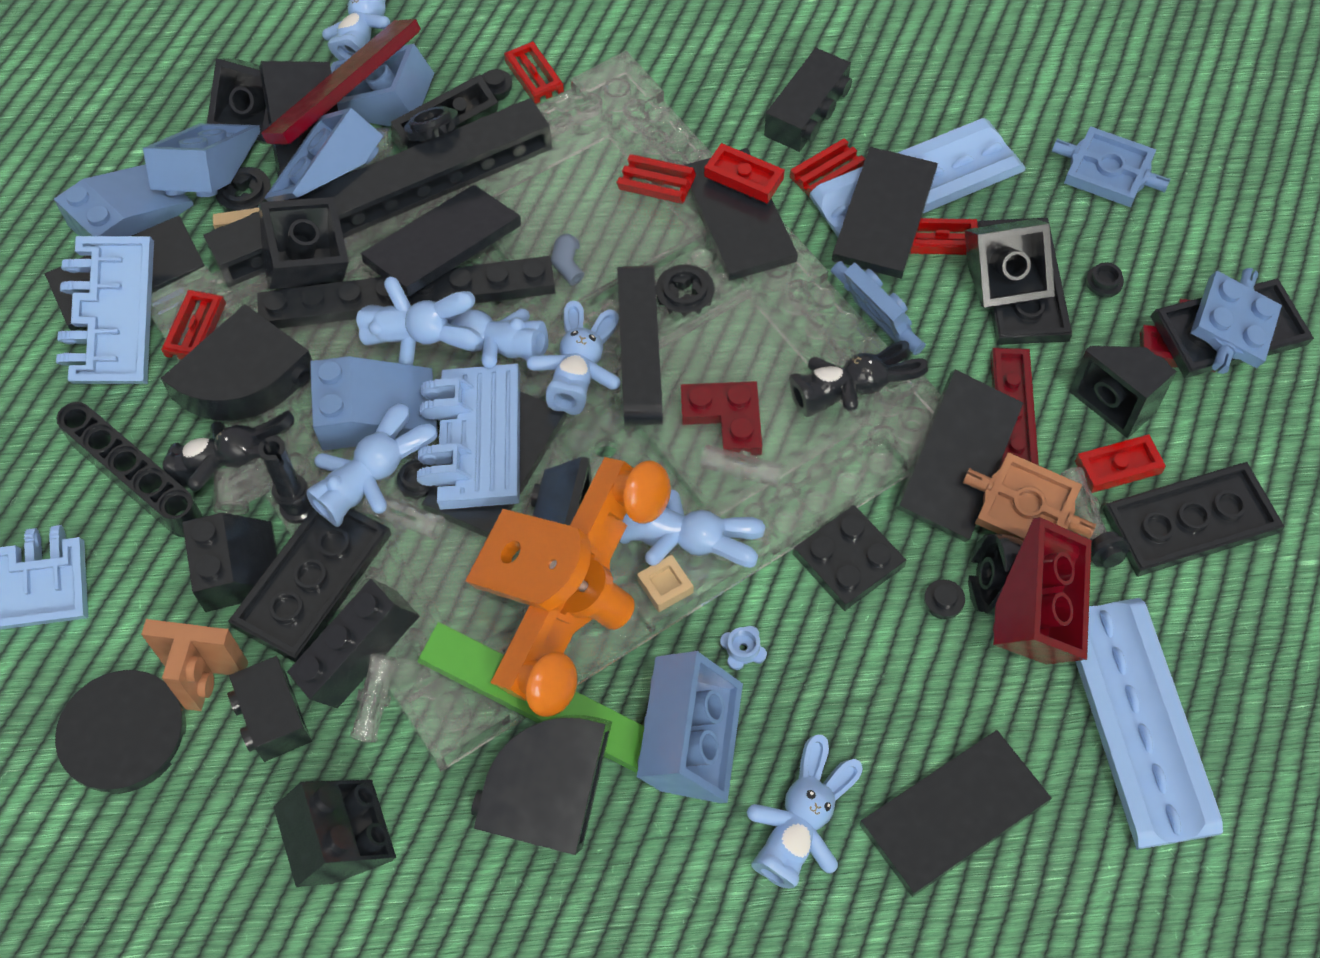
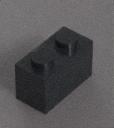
[227,655,312,762]

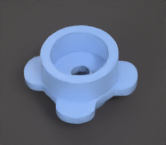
[720,626,767,670]

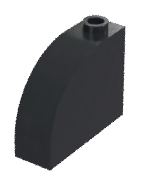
[161,304,312,421]
[471,715,612,855]

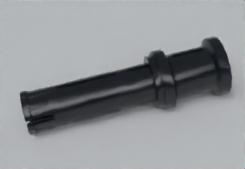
[258,436,313,524]

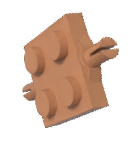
[963,452,1097,541]

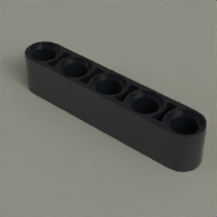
[617,265,663,426]
[56,402,203,537]

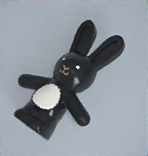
[789,341,928,417]
[163,410,294,491]

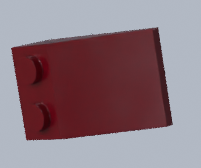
[993,517,1092,664]

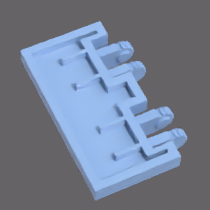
[56,236,154,384]
[417,364,520,510]
[0,525,88,630]

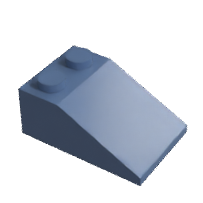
[331,43,434,126]
[264,108,383,201]
[143,123,260,197]
[54,164,193,236]
[310,356,438,451]

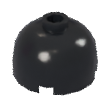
[968,534,1023,615]

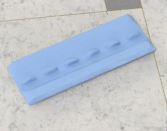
[810,118,1026,237]
[1075,598,1223,850]

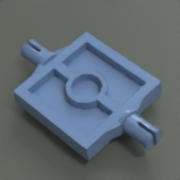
[1052,126,1171,208]
[831,261,926,355]
[1191,268,1282,374]

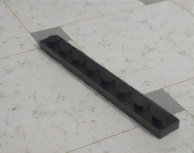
[257,256,556,329]

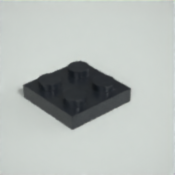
[793,505,906,611]

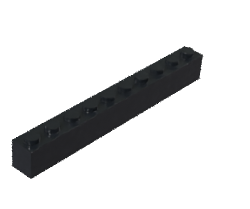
[203,98,552,288]

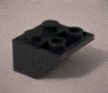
[273,780,397,887]

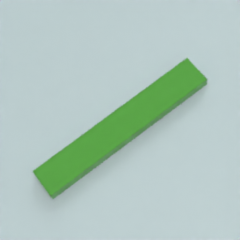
[417,622,644,773]

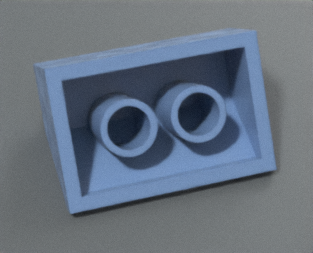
[637,651,743,803]

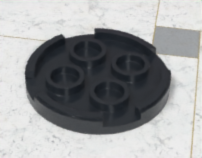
[55,670,186,794]

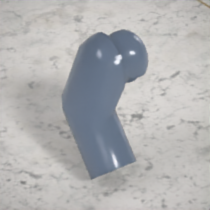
[551,233,585,286]

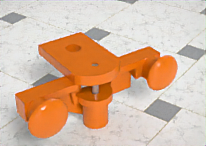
[465,457,671,717]

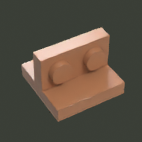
[141,619,248,711]

